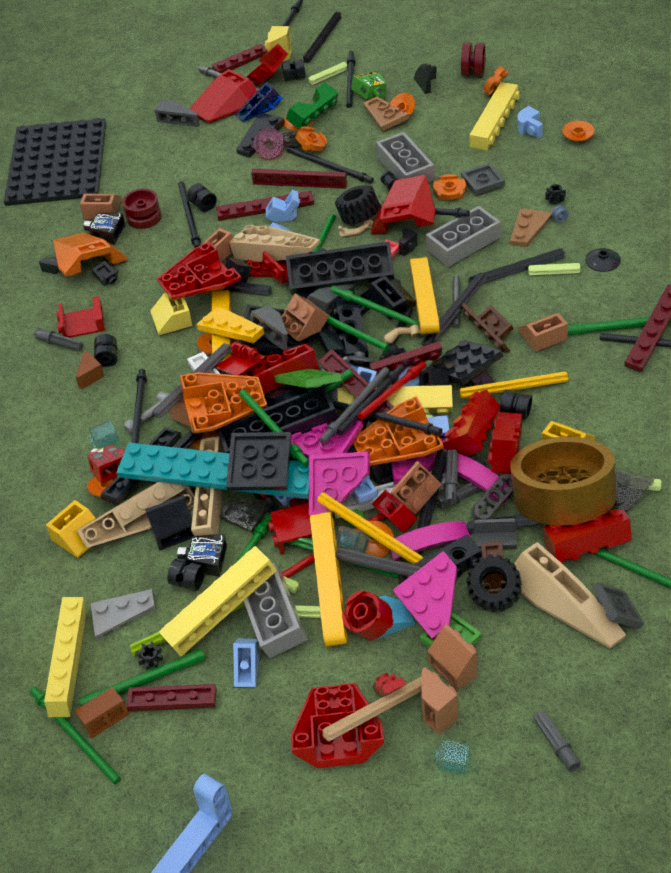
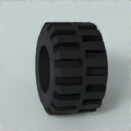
[335,185,380,224]
[466,554,522,612]

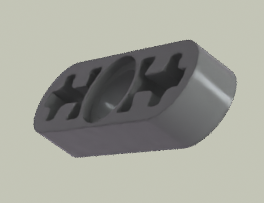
[471,474,513,520]

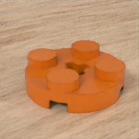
[483,66,509,96]
[295,127,327,152]
[433,174,466,200]

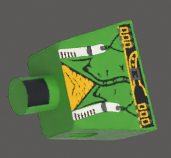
[351,70,386,99]

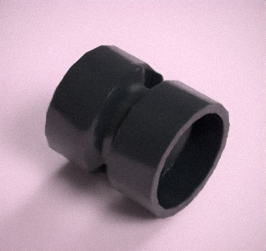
[282,58,306,81]
[187,183,217,212]
[94,334,117,367]
[500,390,533,419]
[167,558,205,591]

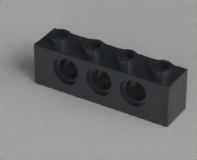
[333,299,369,358]
[398,534,482,585]

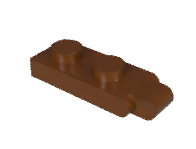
[481,541,506,594]

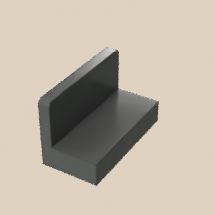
[474,518,517,550]

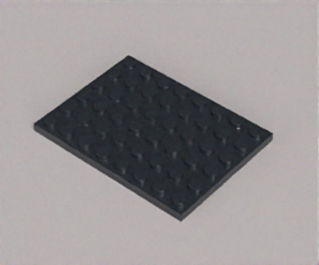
[4,118,106,206]

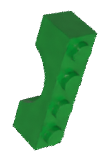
[286,82,339,130]

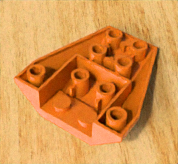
[53,232,127,276]
[180,372,267,433]
[353,396,444,466]

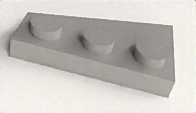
[91,589,156,641]

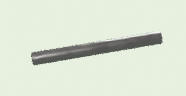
[453,275,460,328]

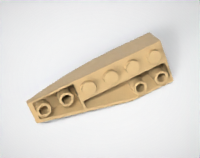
[229,225,321,262]
[77,482,195,548]
[514,542,626,649]

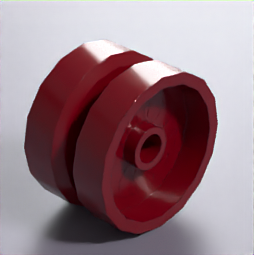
[461,42,486,77]
[122,189,162,229]

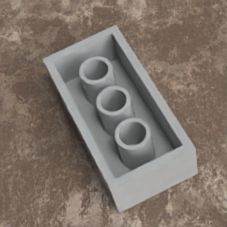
[376,132,435,183]
[426,206,501,267]
[244,563,308,659]

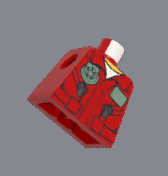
[88,445,125,483]

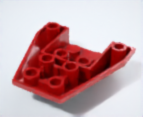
[189,69,262,123]
[371,175,436,235]
[156,242,242,300]
[291,683,384,768]

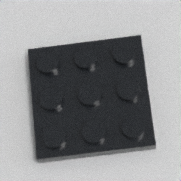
[426,340,503,385]
[226,432,292,491]

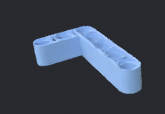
[151,774,232,873]

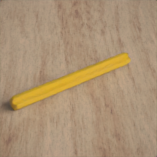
[460,372,568,398]
[317,492,423,564]

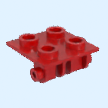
[215,342,265,376]

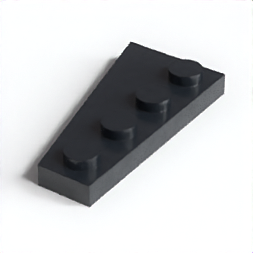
[236,113,285,157]

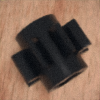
[545,184,566,204]
[136,641,163,670]

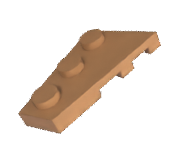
[363,97,410,131]
[510,208,552,247]

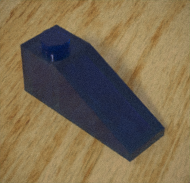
[235,82,283,122]

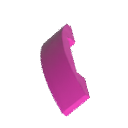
[444,454,513,505]
[389,521,471,561]

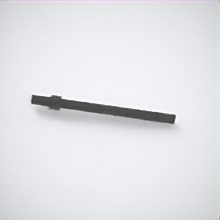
[319,367,390,444]

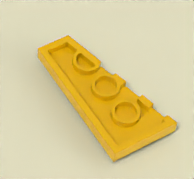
[196,306,265,343]

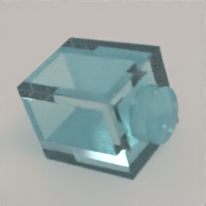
[89,420,120,449]
[336,526,370,553]
[434,740,470,776]

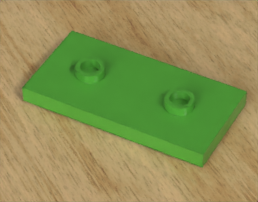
[275,369,342,388]

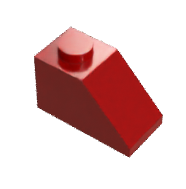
[372,490,417,533]

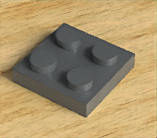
[461,163,505,195]
[593,582,644,629]

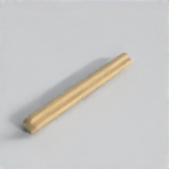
[323,676,422,741]

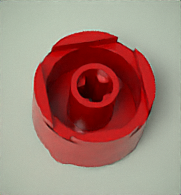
[342,591,394,641]

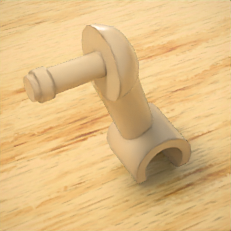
[338,218,373,237]
[384,325,421,344]

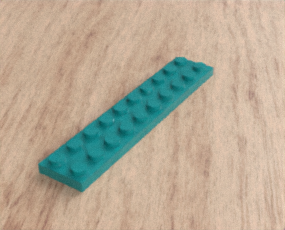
[117,443,310,499]

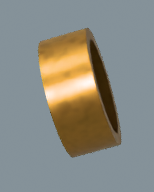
[511,437,617,525]

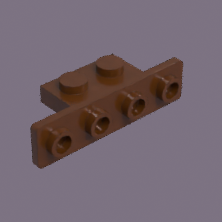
[462,303,514,353]

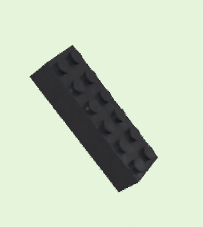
[286,241,395,295]
[217,385,338,453]

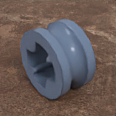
[551,205,569,223]

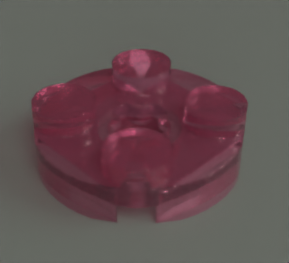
[253,127,285,159]

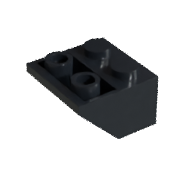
[368,276,416,320]
[145,496,194,551]

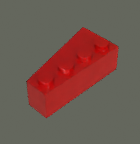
[242,344,319,395]
[442,389,500,456]
[488,412,522,474]
[543,509,632,564]

